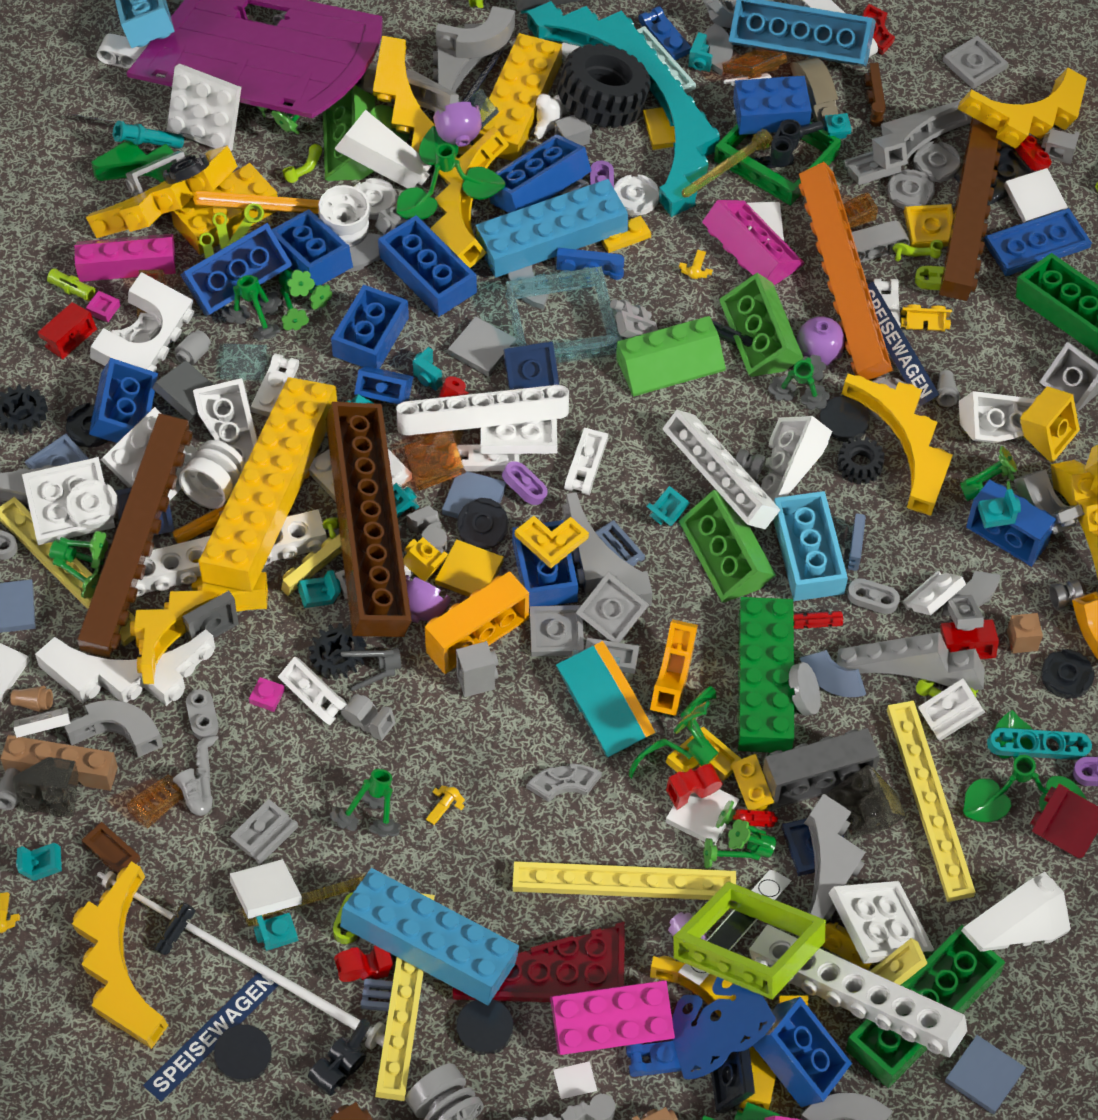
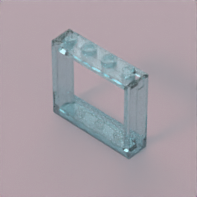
[505,266,620,364]

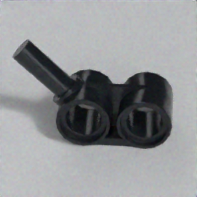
[770,119,823,168]
[308,1019,371,1096]

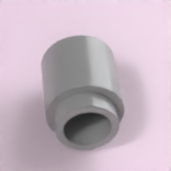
[175,330,211,366]

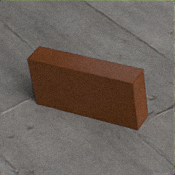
[81,822,141,875]

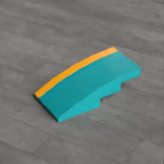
[556,641,656,758]

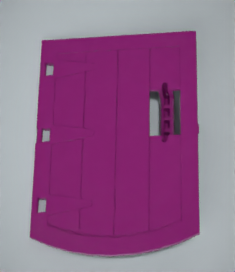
[126,0,383,118]

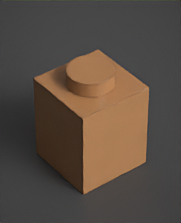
[1007,613,1043,653]

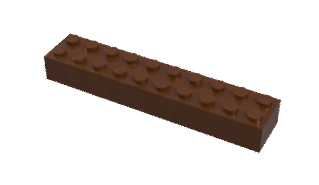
[326,402,412,637]

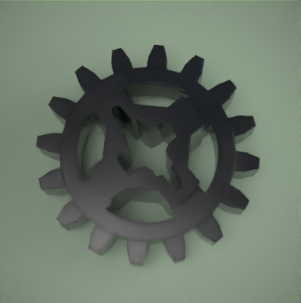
[0,384,48,436]
[309,623,367,680]

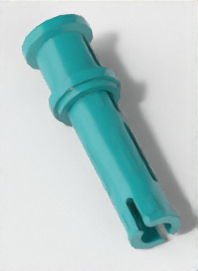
[113,120,184,149]

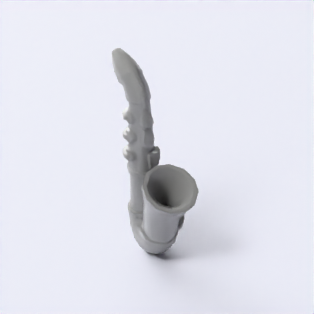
[173,736,218,816]

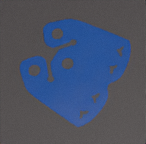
[672,977,776,1080]

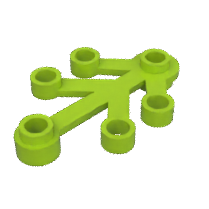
[199,203,264,259]

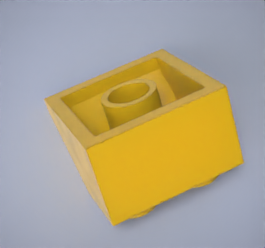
[1020,386,1080,463]

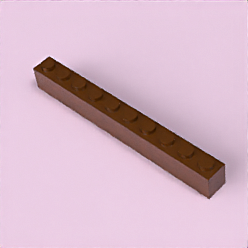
[939,117,1002,301]
[77,413,193,658]

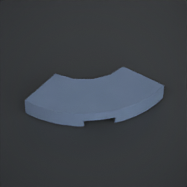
[800,650,866,697]

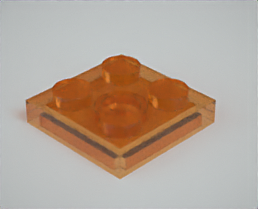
[722,49,788,79]
[404,431,466,491]

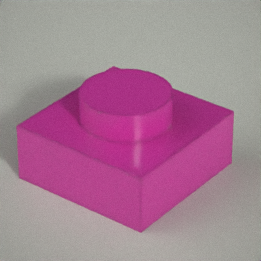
[86,291,121,323]
[249,677,285,712]

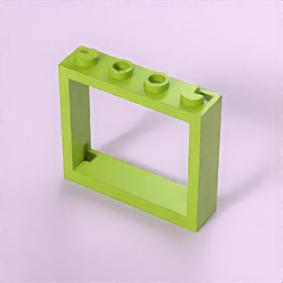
[673,882,826,999]

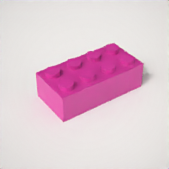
[550,980,675,1055]

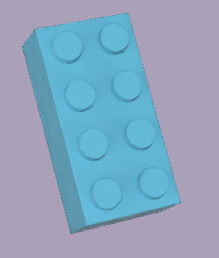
[115,0,175,48]
[773,491,848,601]

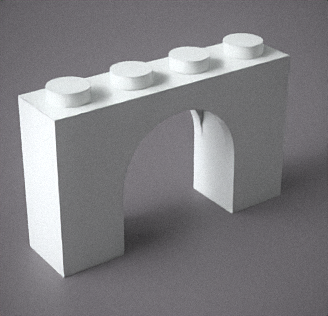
[90,272,194,372]

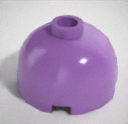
[433,102,482,147]
[796,316,845,365]
[405,575,451,623]

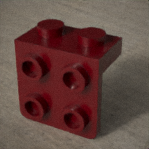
[1030,784,1098,858]

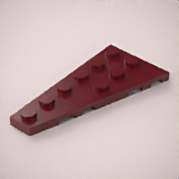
[453,921,625,1003]

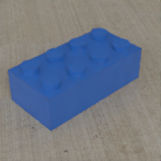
[489,134,592,213]
[378,215,477,317]
[180,223,292,317]

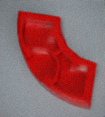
[862,4,895,55]

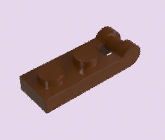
[864,63,886,127]

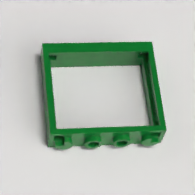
[714,122,841,206]

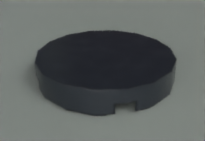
[163,153,210,184]
[819,396,870,442]
[66,403,109,448]
[457,498,509,549]
[1041,649,1095,699]
[456,999,513,1055]
[214,1024,272,1082]

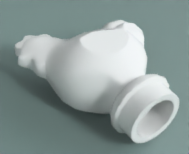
[534,94,569,139]

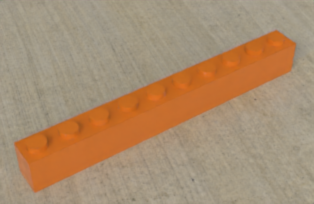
[799,162,893,381]

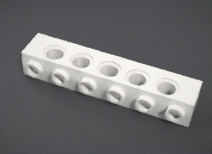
[663,410,780,529]

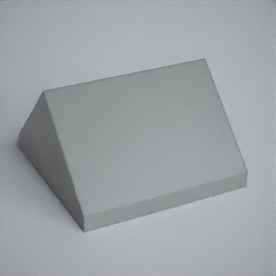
[1039,342,1098,411]

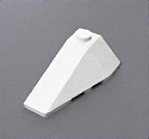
[193,378,257,463]
[959,391,1035,443]
[761,416,832,502]
[961,872,1070,952]

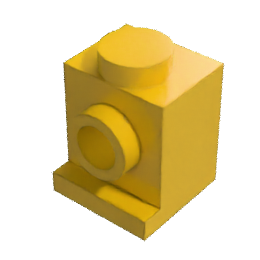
[403,537,448,581]

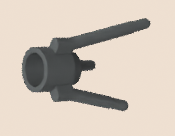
[340,648,401,691]

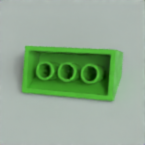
[323,85,375,181]
[719,273,804,377]
[616,316,726,397]
[679,490,776,603]

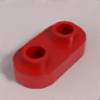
[1014,135,1052,171]

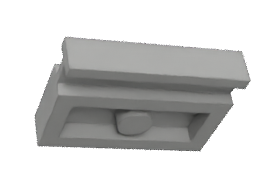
[843,151,901,185]
[230,799,298,865]

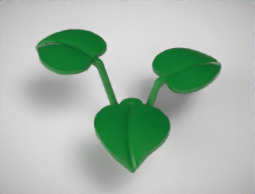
[396,126,505,220]
[629,686,719,779]
[963,710,1087,822]

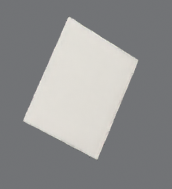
[553,1061,597,1099]

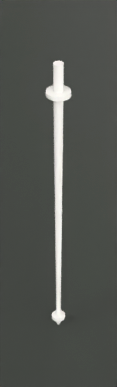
[97,871,386,1050]

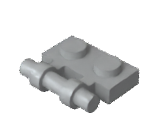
[610,299,658,338]

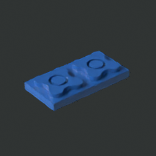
[983,208,1092,276]

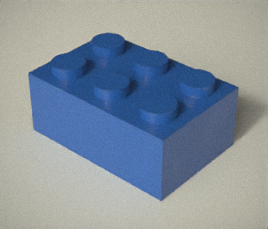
[733,76,812,135]
[272,209,353,289]
[331,284,409,369]
[89,358,158,443]
[966,480,1056,567]
[512,520,578,609]
[753,997,852,1107]

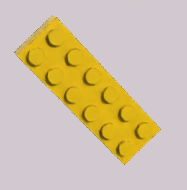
[473,33,562,161]

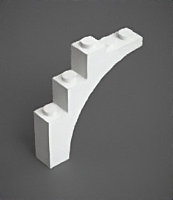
[35,629,215,706]

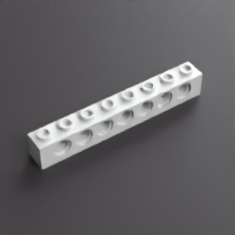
[136,509,327,597]
[749,925,967,1058]

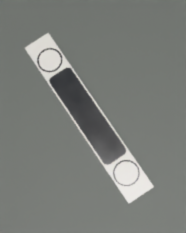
[679,870,791,985]

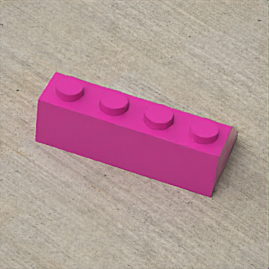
[702,200,804,285]
[74,233,176,282]

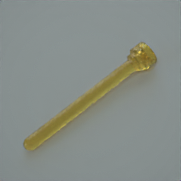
[682,129,773,198]
[242,875,366,927]

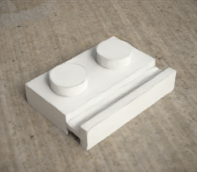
[902,571,966,615]
[918,679,985,741]

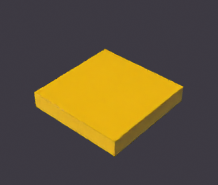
[643,107,676,150]
[904,204,954,248]
[435,539,504,597]

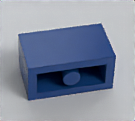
[354,366,413,404]

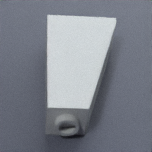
[334,110,431,188]

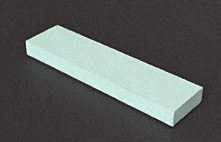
[637,26,696,93]

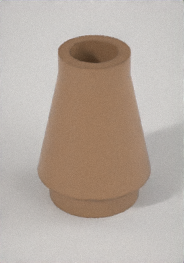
[11,686,53,713]

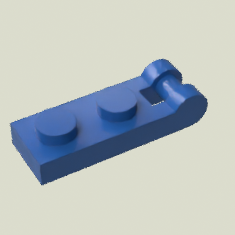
[638,6,692,60]
[556,248,625,280]
[626,1041,701,1077]

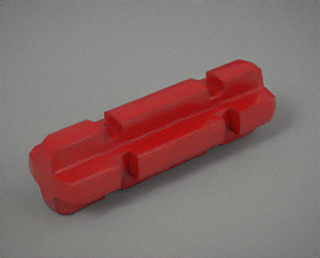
[794,611,843,629]
[733,809,778,828]

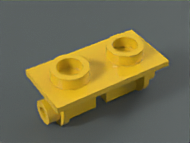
[900,304,952,332]
[730,754,774,811]
[822,922,871,970]

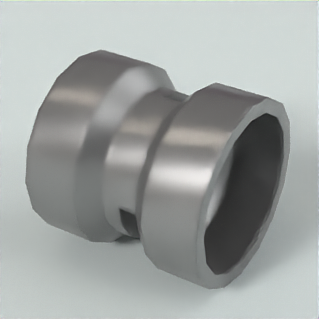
[735,448,765,480]
[1049,579,1084,610]

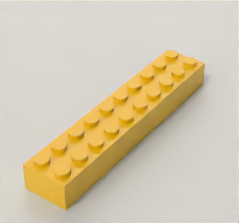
[198,377,338,592]

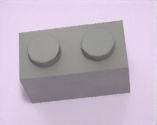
[456,641,498,698]

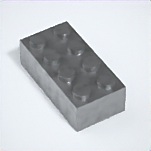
[763,728,880,809]

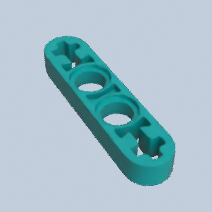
[987,728,1092,760]

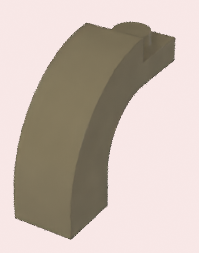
[790,57,838,123]

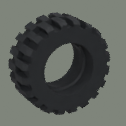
[557,44,651,128]

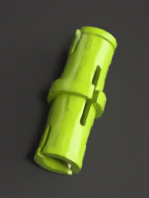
[47,268,96,302]

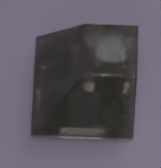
[12,757,79,817]
[827,765,906,840]

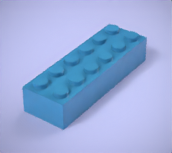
[729,0,876,67]
[476,179,628,278]
[340,868,519,1005]

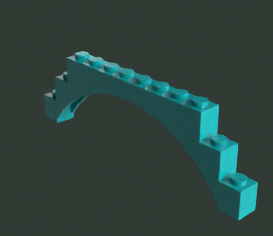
[527,1,720,217]

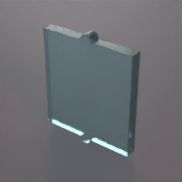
[219,344,268,381]

